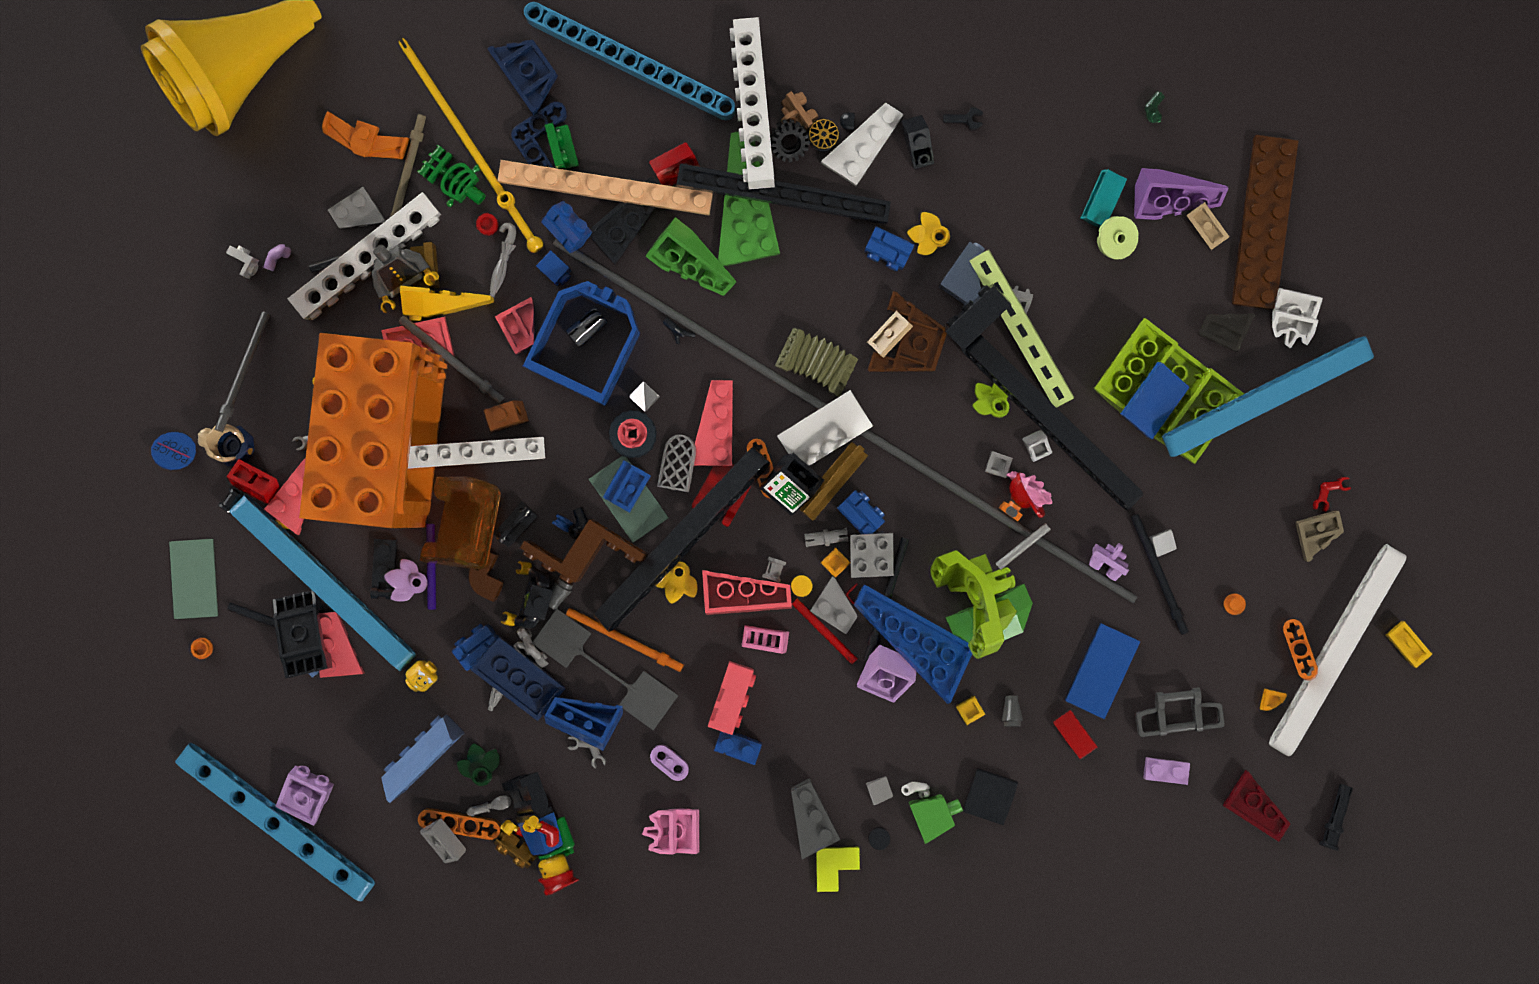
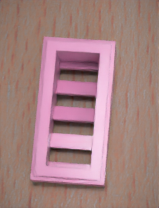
[742,625,789,654]

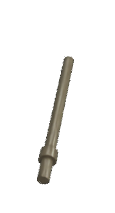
[390,114,426,231]

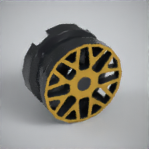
[809,119,839,153]

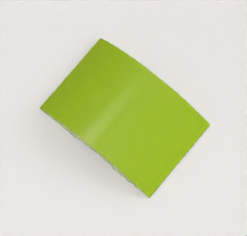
[1094,318,1244,464]

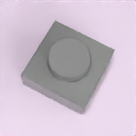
[985,451,1013,478]

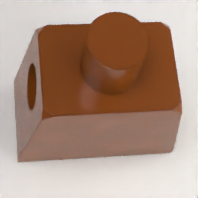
[484,401,529,434]

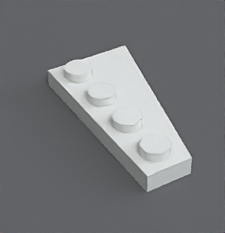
[821,103,904,186]

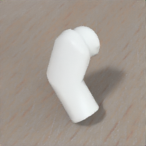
[901,782,930,798]

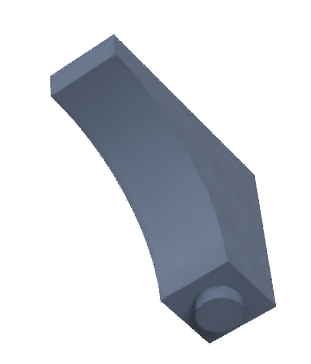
[939,242,985,305]

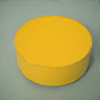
[791,575,812,597]

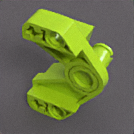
[930,550,1017,659]

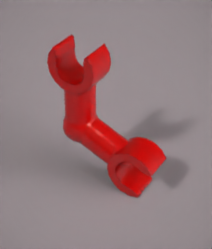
[1313,477,1351,512]

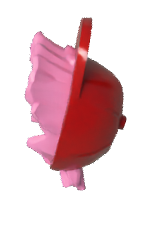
[1006,471,1052,518]

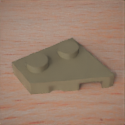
[1295,510,1344,562]

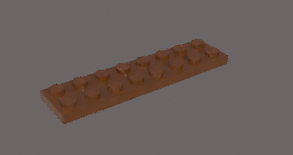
[1232,135,1298,310]

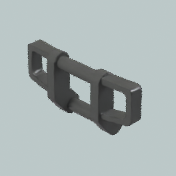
[1135,687,1225,737]

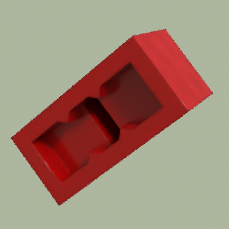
[227,459,280,504]

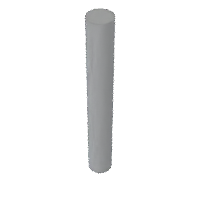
[996,523,1051,569]

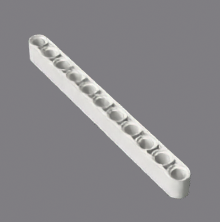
[1269,544,1407,756]

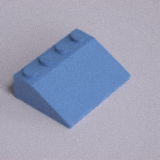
[381,715,465,803]

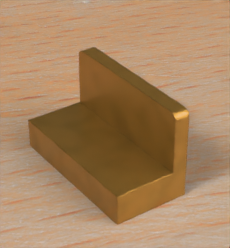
[410,242,440,288]

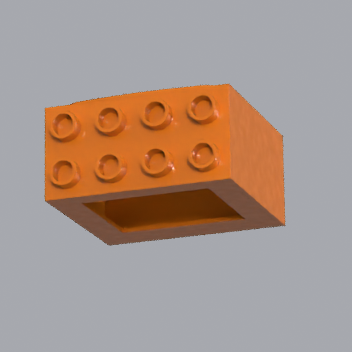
[299,333,447,528]

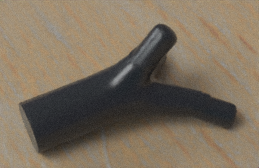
[663,317,696,344]

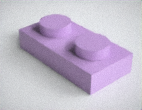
[1143,757,1190,785]

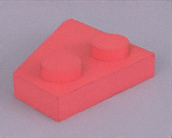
[495,297,535,355]

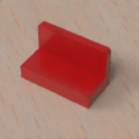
[649,142,700,186]

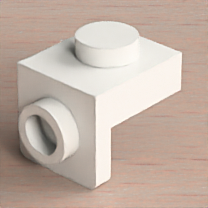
[226,245,259,279]

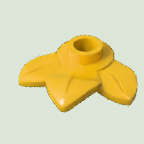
[907,212,950,255]
[656,561,697,604]

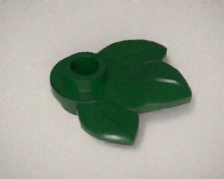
[457,744,500,786]

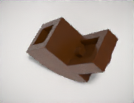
[469,551,505,602]

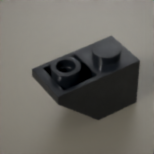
[902,115,935,169]

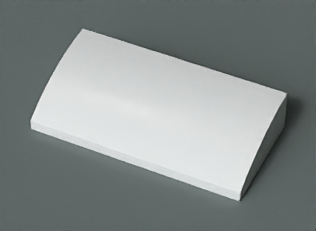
[777,390,873,466]

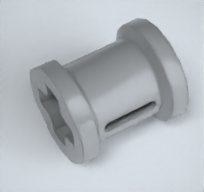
[762,557,786,582]

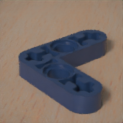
[511,102,567,168]

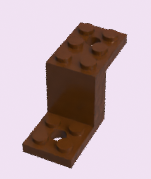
[520,519,648,584]

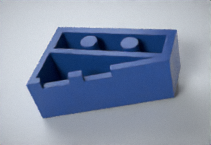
[545,697,623,751]

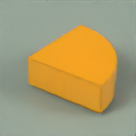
[1260,688,1287,711]

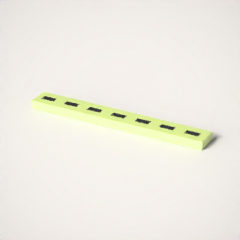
[970,249,1074,408]

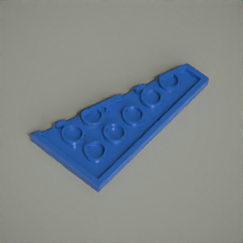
[854,585,972,704]

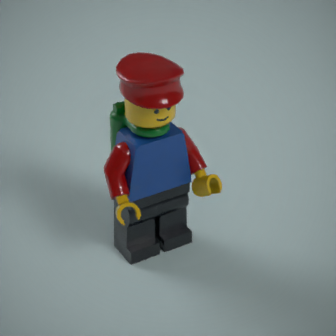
[500,772,579,896]

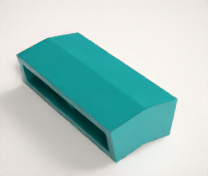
[1080,169,1127,228]

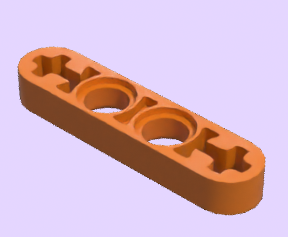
[418,808,502,840]

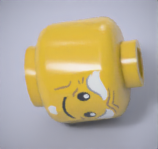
[405,660,438,692]

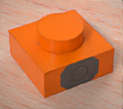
[999,501,1023,522]

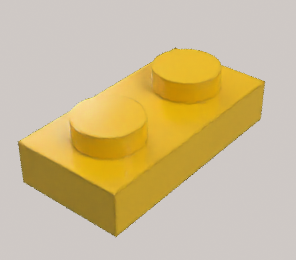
[1386,621,1432,668]

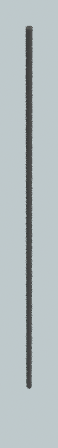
[553,239,1137,603]

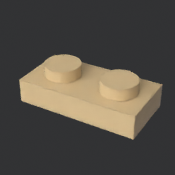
[1187,202,1230,250]
[867,311,913,358]

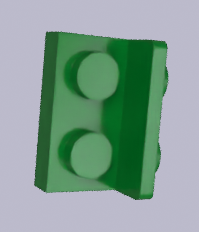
[545,123,579,170]

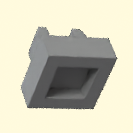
[1012,286,1033,314]

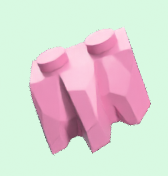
[642,808,699,855]

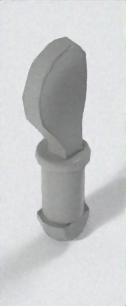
[466,796,511,816]

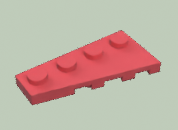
[689,380,733,466]

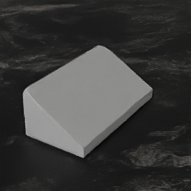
[420,819,466,863]

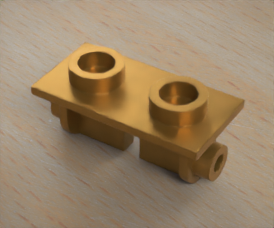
[493,831,538,869]

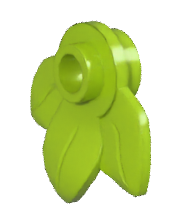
[972,383,1009,418]

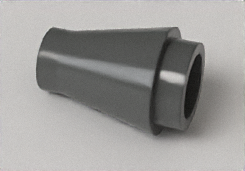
[549,577,573,609]
[1002,696,1023,727]

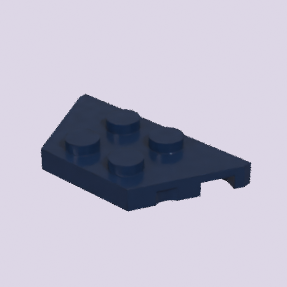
[487,40,558,115]

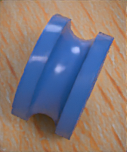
[552,514,574,532]

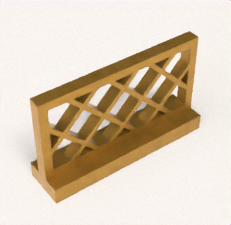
[799,442,868,521]

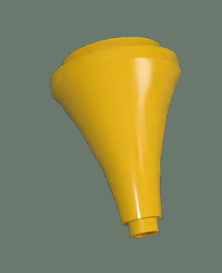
[141,0,322,136]

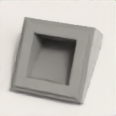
[1022,430,1052,462]
[1149,529,1177,557]
[866,776,893,805]

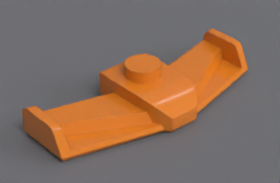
[322,111,410,159]

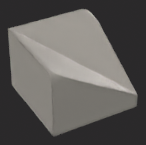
[629,381,660,412]

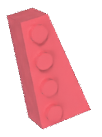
[702,570,792,615]

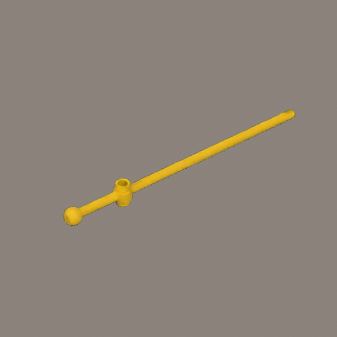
[398,38,543,253]

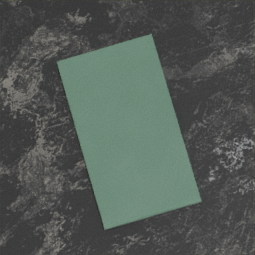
[589,456,668,543]
[169,539,218,619]

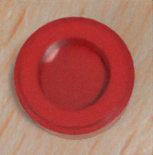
[476,213,499,236]

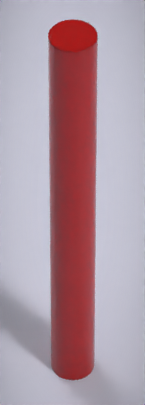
[792,598,858,664]

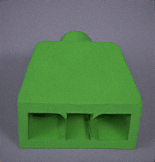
[908,795,963,844]

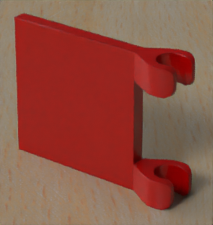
[692,464,752,527]

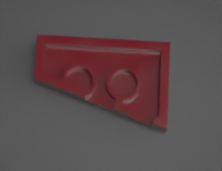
[1223,770,1290,842]

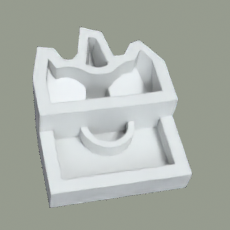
[1272,288,1323,348]

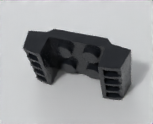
[273,590,332,679]

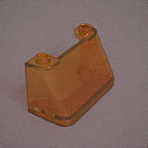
[419,477,501,569]

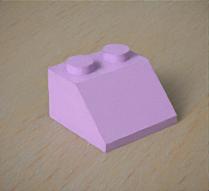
[857,645,916,703]

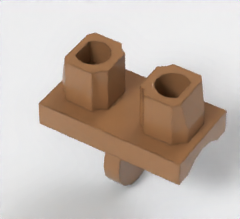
[781,91,819,132]

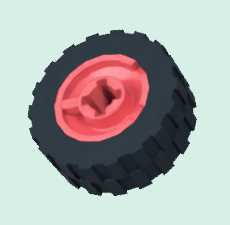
[609,410,657,458]

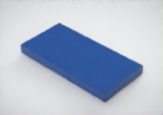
[1065,623,1140,719]

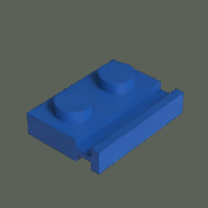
[603,460,651,513]

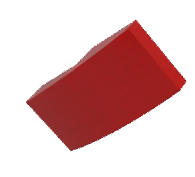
[1053,710,1098,759]

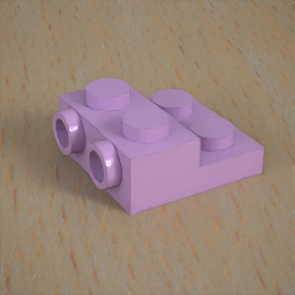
[275,766,334,826]

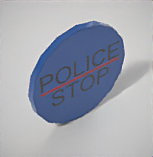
[151,432,196,470]

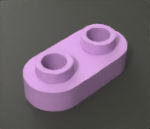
[650,745,689,781]

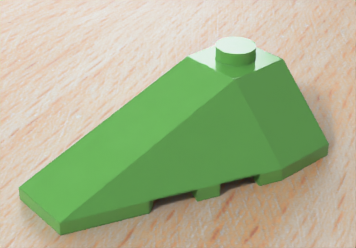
[645,217,736,296]

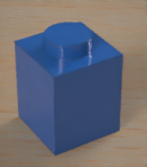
[536,250,571,286]

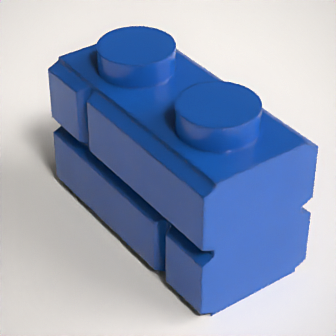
[541,201,592,253]
[864,226,914,271]
[837,490,885,534]
[452,624,498,671]
[714,731,762,765]

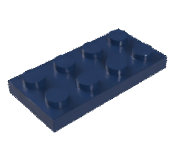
[471,635,566,721]

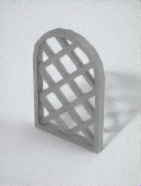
[657,435,696,492]

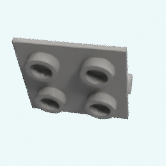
[850,532,894,578]

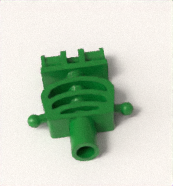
[417,144,486,207]

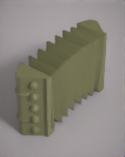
[775,328,858,397]

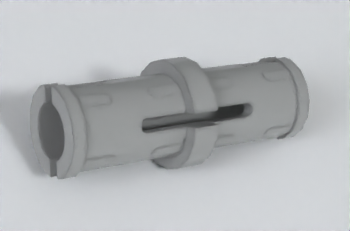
[804,528,849,547]

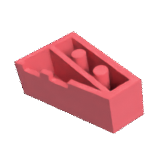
[708,661,756,735]

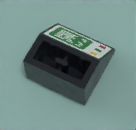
[759,453,825,516]

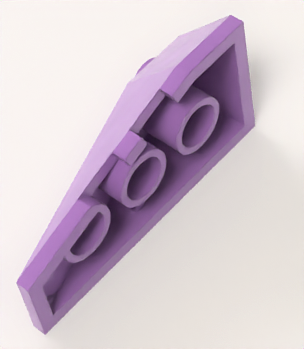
[1134,168,1229,220]

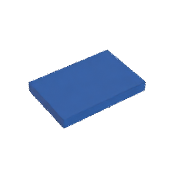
[1120,362,1190,439]

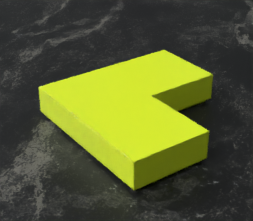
[816,847,860,892]

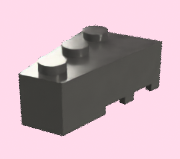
[791,778,840,859]

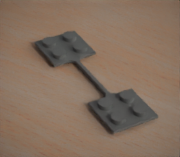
[533,609,678,730]

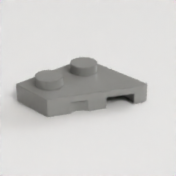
[328,187,386,229]
[810,577,858,634]

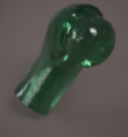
[1145,91,1165,123]

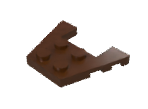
[867,291,947,372]

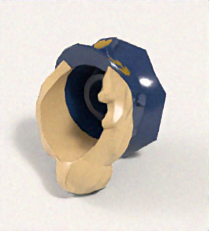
[198,424,254,466]

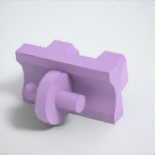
[1089,543,1129,581]

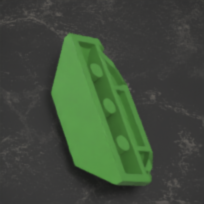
[946,584,1033,643]

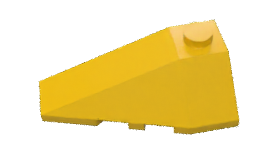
[400,286,494,322]

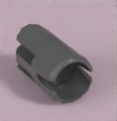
[566,307,608,346]

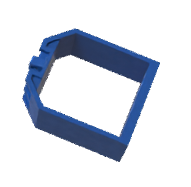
[523,281,640,406]

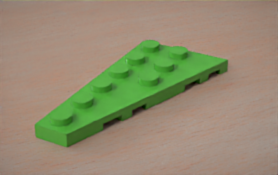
[718,131,780,267]

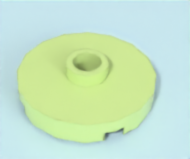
[1097,216,1139,259]

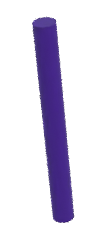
[426,524,436,610]

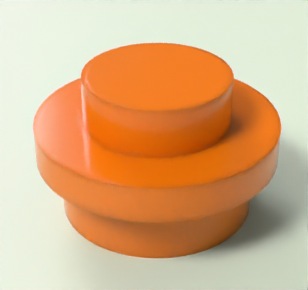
[1223,594,1246,615]
[191,638,213,659]

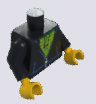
[501,561,553,629]

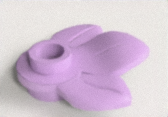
[384,559,427,601]

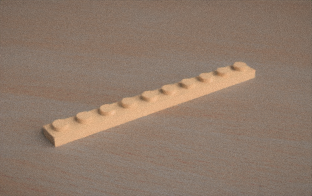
[497,160,713,215]

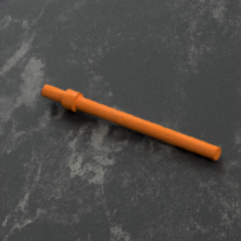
[566,608,684,672]

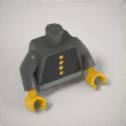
[372,245,439,313]

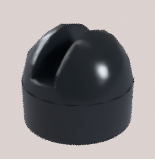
[840,112,855,130]

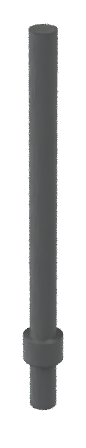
[215,312,270,432]
[398,315,504,404]

